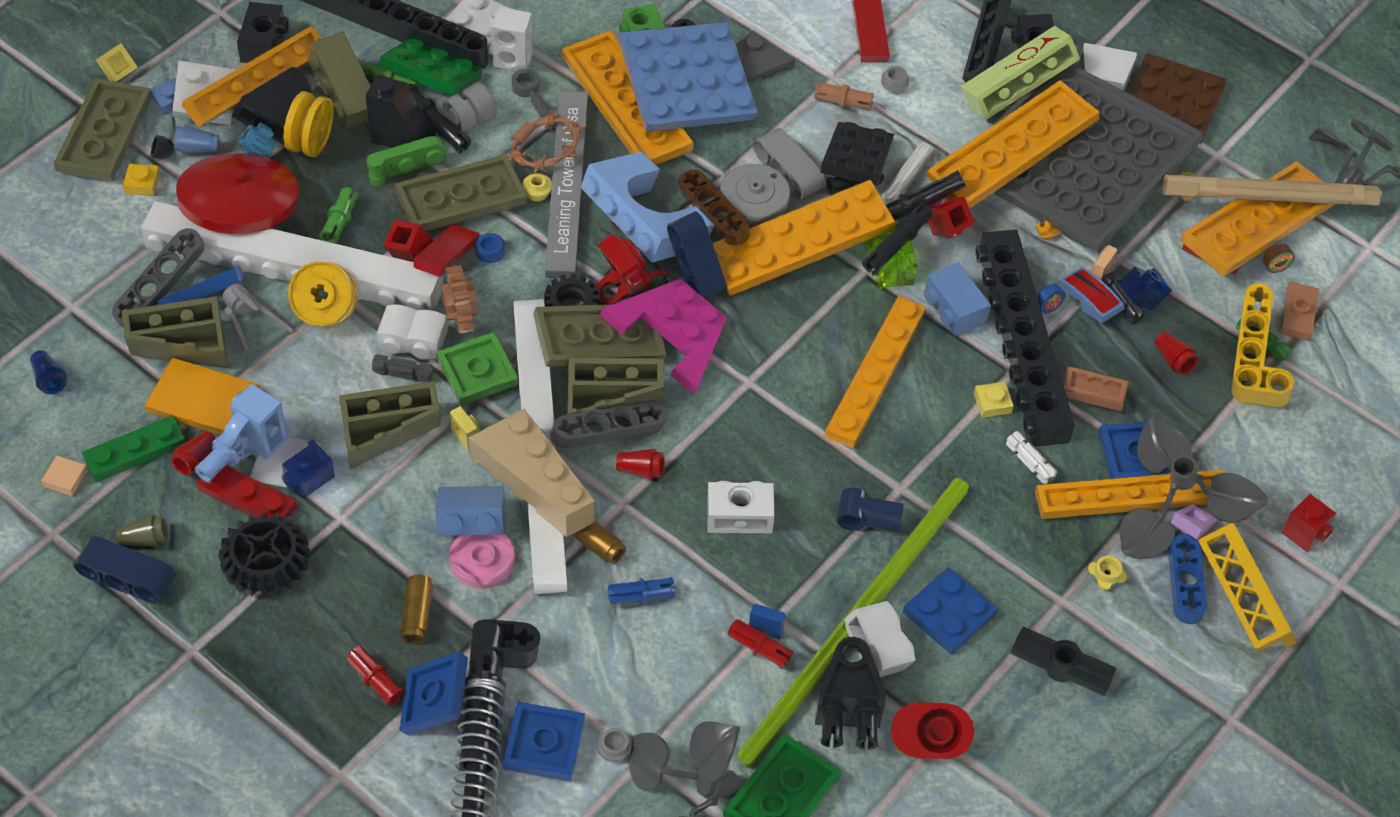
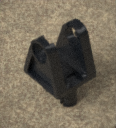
[815,636,886,750]

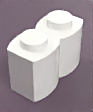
[376,304,448,359]
[844,601,915,677]

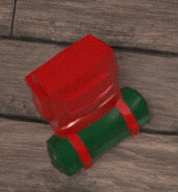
[594,234,672,305]

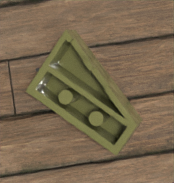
[308,31,370,128]
[121,296,229,368]

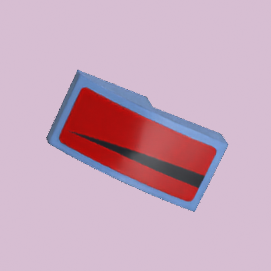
[1059,267,1125,323]

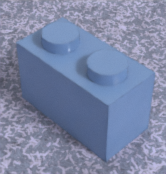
[924,262,991,336]
[435,486,506,535]

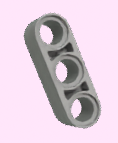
[752,128,826,201]

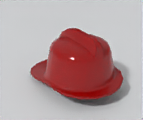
[890,702,974,759]

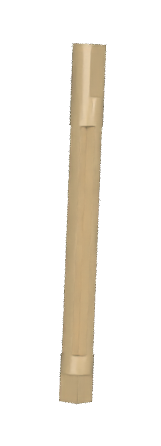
[1161,174,1382,205]

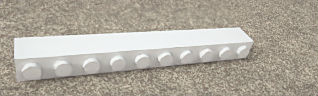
[141,201,443,311]

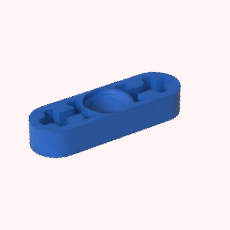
[158,266,246,305]
[1168,534,1207,624]

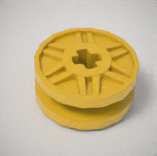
[283,91,334,157]
[288,261,358,327]

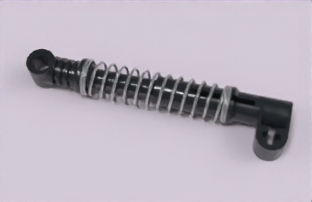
[449,619,541,817]

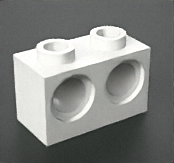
[487,7,533,71]

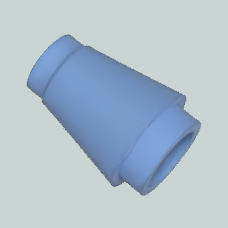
[174,124,219,153]

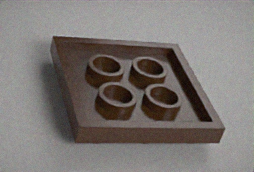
[1129,53,1227,144]

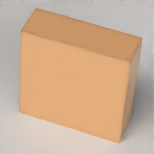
[1091,245,1118,281]
[41,455,88,496]

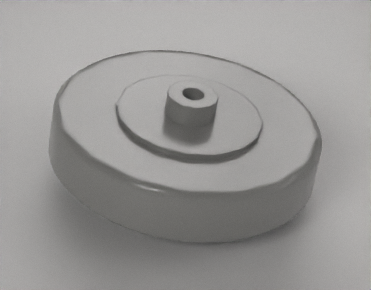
[720,164,791,226]

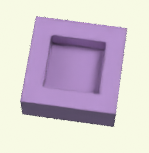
[1171,504,1219,540]

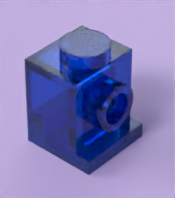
[1117,266,1173,310]
[281,439,335,498]

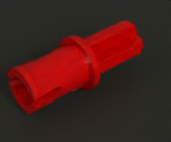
[727,619,794,670]
[347,646,404,706]

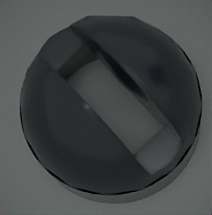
[150,135,174,160]

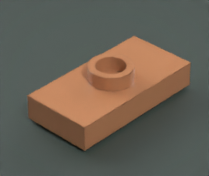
[1279,282,1319,341]
[1063,366,1129,411]

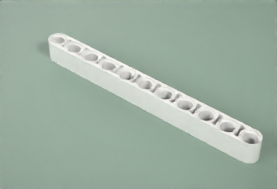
[513,299,567,594]

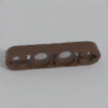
[678,170,750,246]

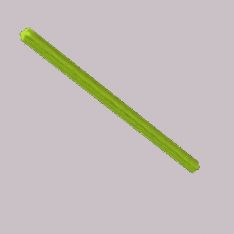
[737,478,969,768]

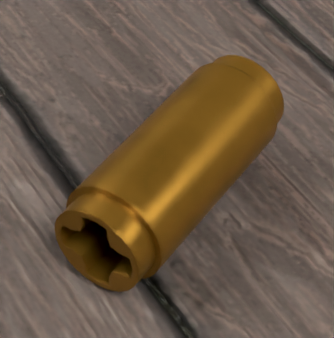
[572,521,626,565]
[400,574,433,645]

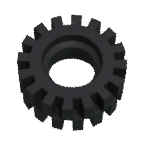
[544,274,599,307]

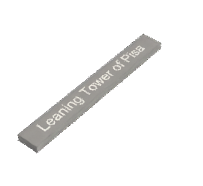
[545,91,588,278]

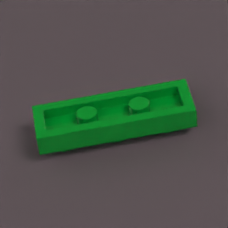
[82,415,186,483]

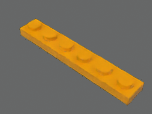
[181,26,321,128]
[825,296,926,449]
[1035,469,1225,519]

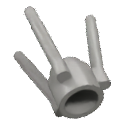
[222,283,295,351]

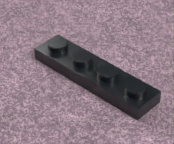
[962,0,1012,83]

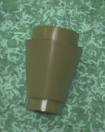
[116,514,169,547]

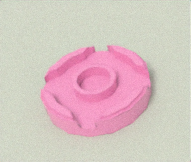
[449,533,515,589]

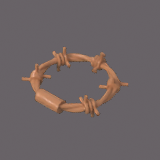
[508,110,586,174]

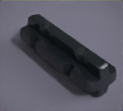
[1102,272,1144,324]

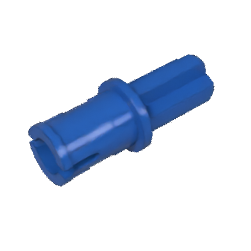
[607,577,675,604]

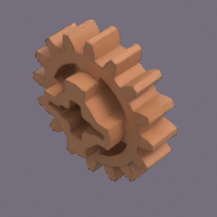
[441,265,479,334]

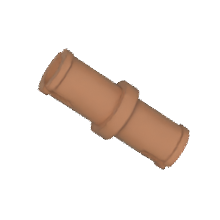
[814,81,874,111]

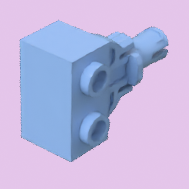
[195,384,288,483]

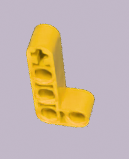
[1231,283,1294,407]

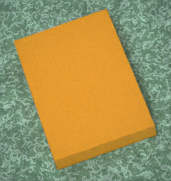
[144,358,260,435]

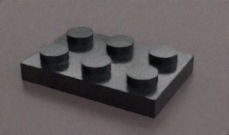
[820,122,894,186]

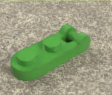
[367,136,447,186]

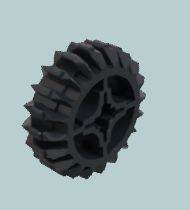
[218,511,310,598]

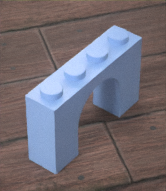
[581,152,714,262]

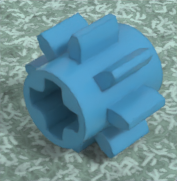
[239,122,276,157]

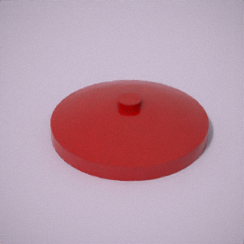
[176,153,299,234]

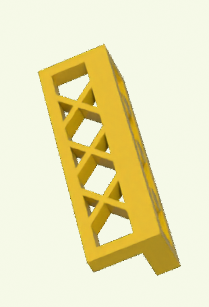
[1198,523,1298,652]

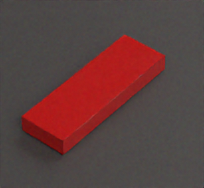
[852,0,889,62]
[413,224,480,277]

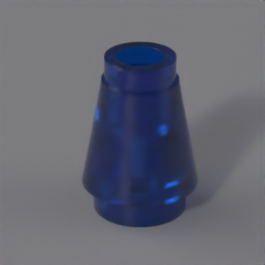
[30,350,67,395]

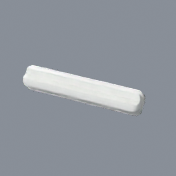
[882,142,934,204]

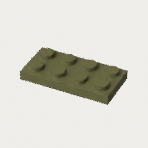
[53,78,152,182]
[395,154,527,231]
[533,305,667,367]

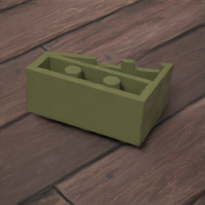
[568,358,664,428]
[339,381,441,469]

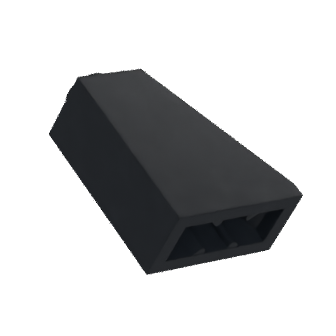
[232,66,318,145]
[365,75,436,148]

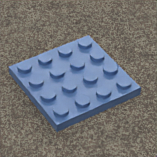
[618,22,758,132]

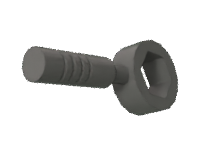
[511,69,550,125]

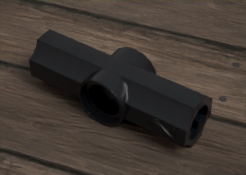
[1011,626,1117,696]

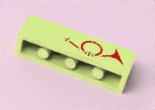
[960,26,1080,120]

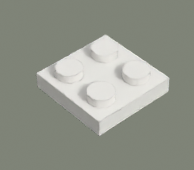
[446,0,511,54]
[172,61,236,125]

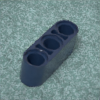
[667,211,727,300]
[73,536,176,604]

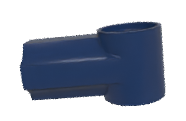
[836,487,904,532]

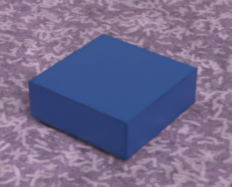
[749,604,786,640]

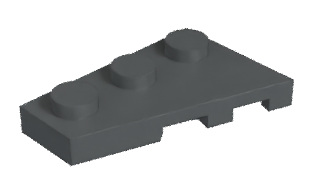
[736,31,795,81]

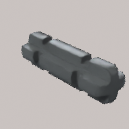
[372,354,433,382]

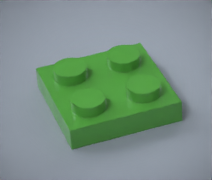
[436,332,519,406]

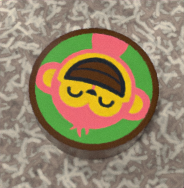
[1263,244,1295,273]

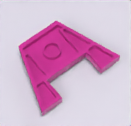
[600,278,727,395]

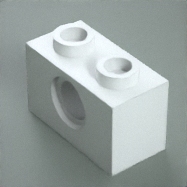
[707,481,774,534]

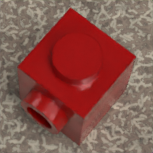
[927,196,975,239]
[383,220,434,262]
[1281,494,1336,553]

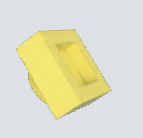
[95,43,138,82]
[974,381,1014,418]
[449,406,480,451]

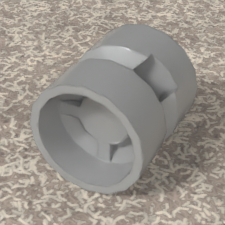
[442,83,497,133]

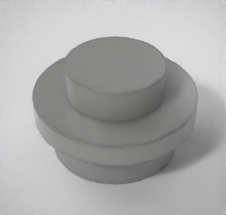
[881,66,909,92]
[597,728,632,762]

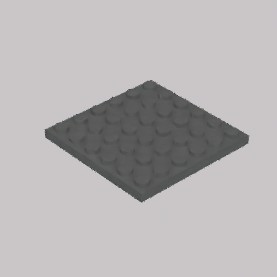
[994,64,1203,252]

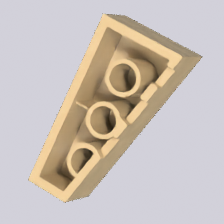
[468,408,595,537]

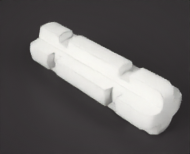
[1006,431,1057,484]

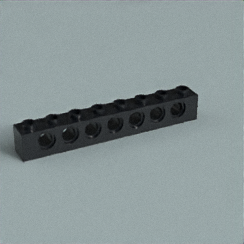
[975,229,1075,447]

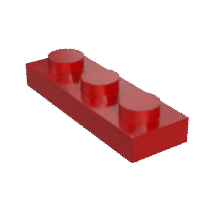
[196,465,298,520]

